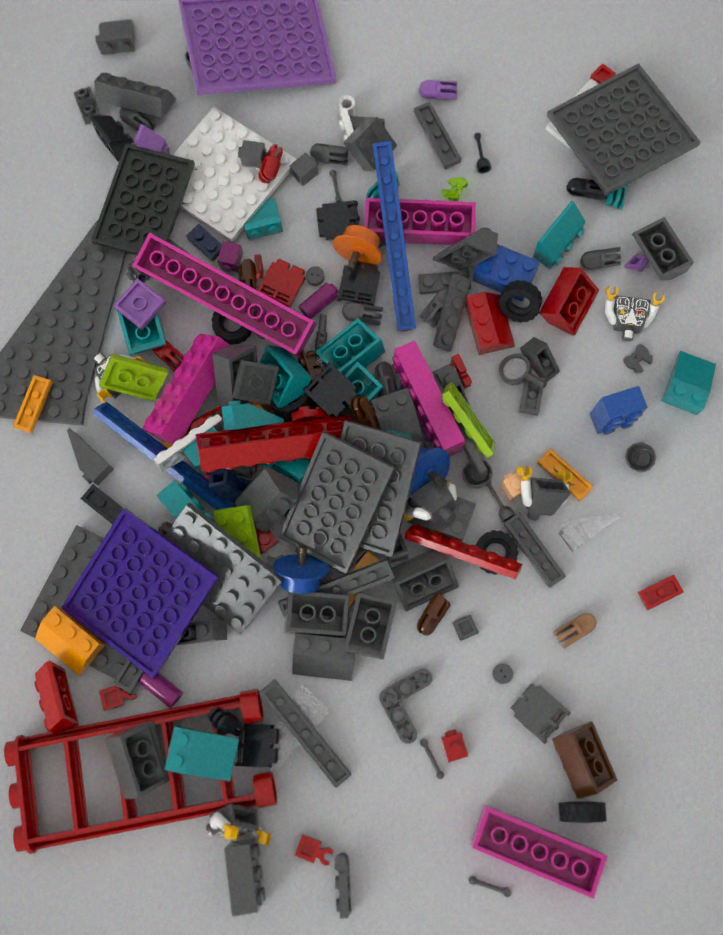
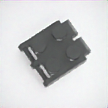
[511,684,571,744]

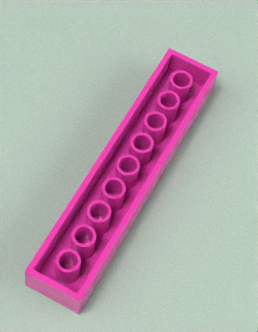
[132,233,317,357]

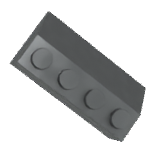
[94,72,176,118]

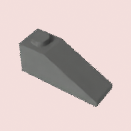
[67,427,114,485]

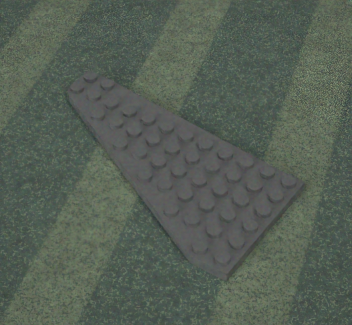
[0,220,127,425]

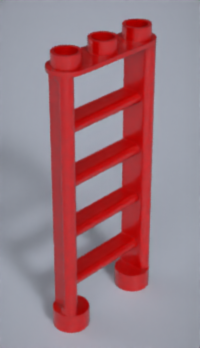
[4,688,277,854]

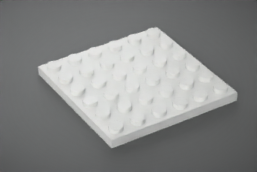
[173,107,297,243]

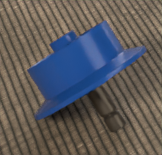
[410,447,450,494]
[273,545,329,594]

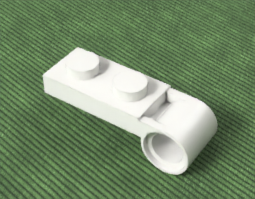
[339,95,355,141]

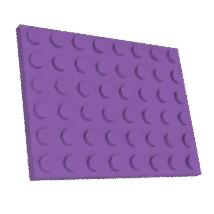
[178,0,336,96]

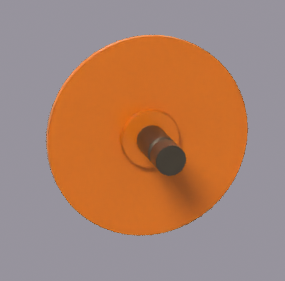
[332,225,382,271]

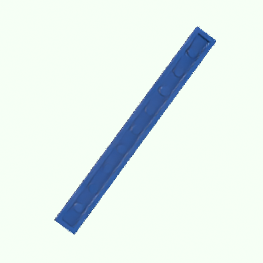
[373,141,416,331]
[92,401,237,510]

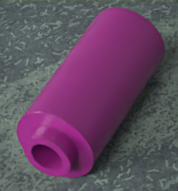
[298,283,338,319]
[139,672,183,708]

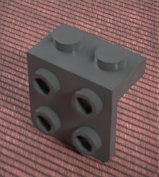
[95,19,136,55]

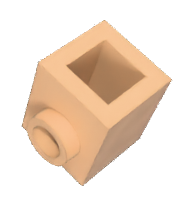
[501,472,523,501]

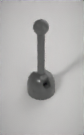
[486,480,516,522]

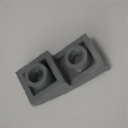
[73,86,101,125]

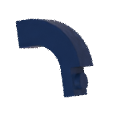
[209,468,253,503]

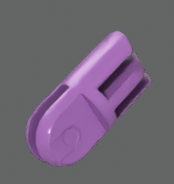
[419,80,457,100]

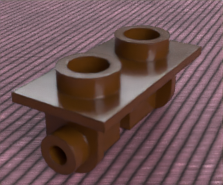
[298,349,324,391]

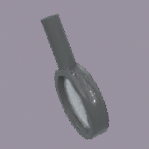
[499,354,547,389]

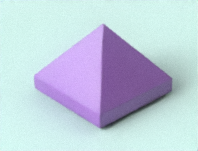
[624,254,648,272]

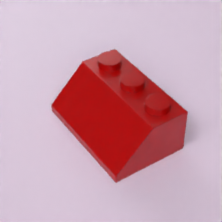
[539,267,599,336]
[465,292,515,355]
[34,660,79,734]

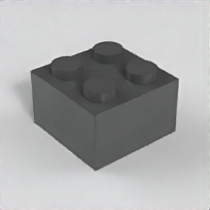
[343,117,397,171]

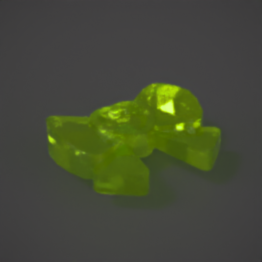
[442,177,468,201]

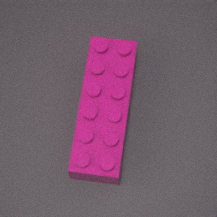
[364,198,476,245]
[142,333,232,445]
[392,340,465,457]
[470,804,607,899]

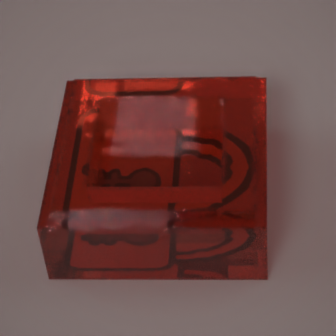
[254,254,264,279]

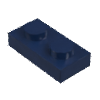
[186,224,222,262]

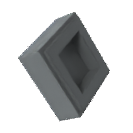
[452,615,479,641]

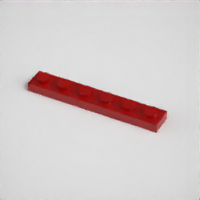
[404,524,523,580]

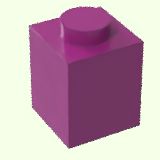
[217,241,243,272]

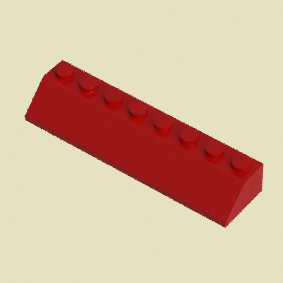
[196,414,354,472]

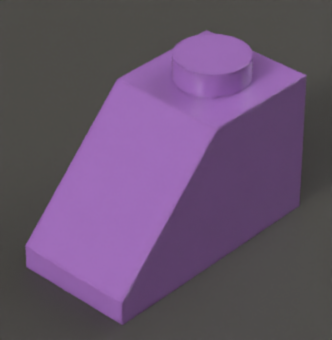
[135,124,170,154]

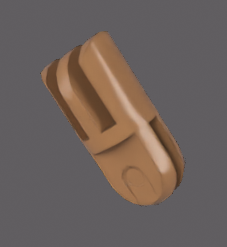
[553,613,597,649]

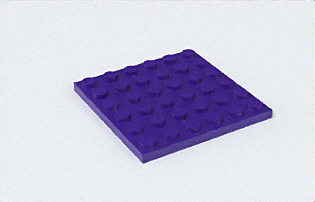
[61,509,220,678]

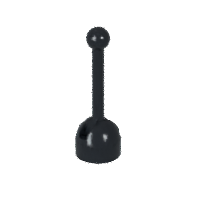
[474,132,491,173]

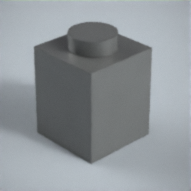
[238,140,267,168]
[289,152,319,186]

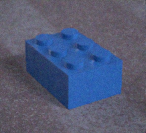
[472,244,540,302]
[590,386,648,435]

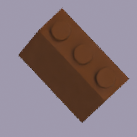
[552,721,617,799]

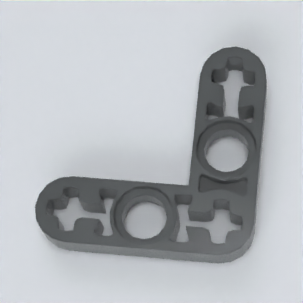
[379,669,432,744]

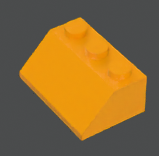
[35,606,106,676]

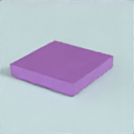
[113,278,167,330]

